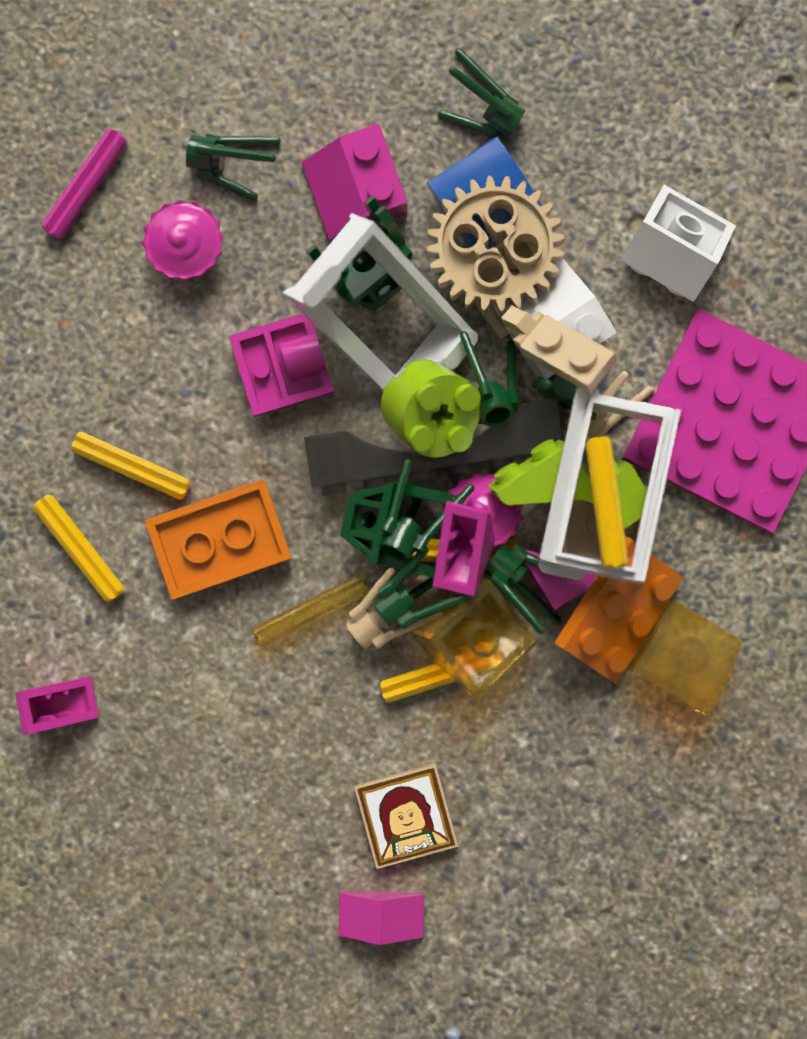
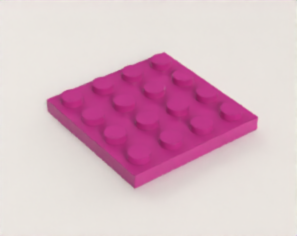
[621,308,807,534]

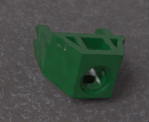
[305,195,413,311]
[340,482,457,578]

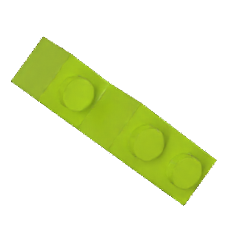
[488,439,647,530]

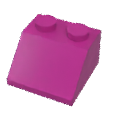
[302,123,408,241]

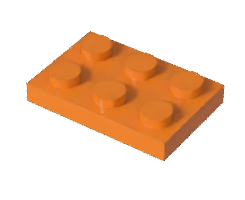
[144,479,293,600]
[554,535,683,684]

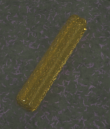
[252,574,370,647]

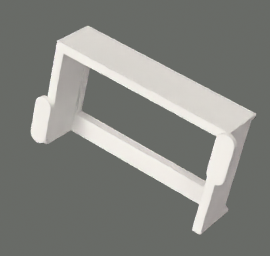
[282,213,478,392]
[539,387,681,585]

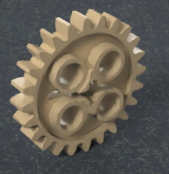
[427,176,565,315]

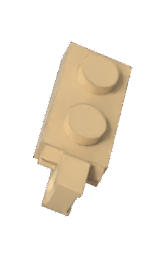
[501,305,617,393]

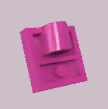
[229,313,334,418]

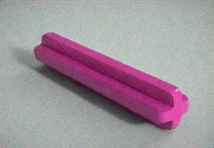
[42,128,127,240]

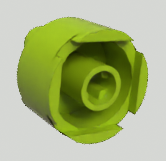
[381,359,481,457]

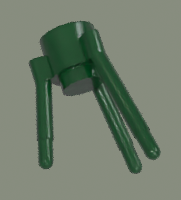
[438,48,526,139]
[186,133,281,201]
[460,331,520,427]
[531,374,597,420]
[379,459,475,562]
[484,544,572,635]
[373,547,473,630]

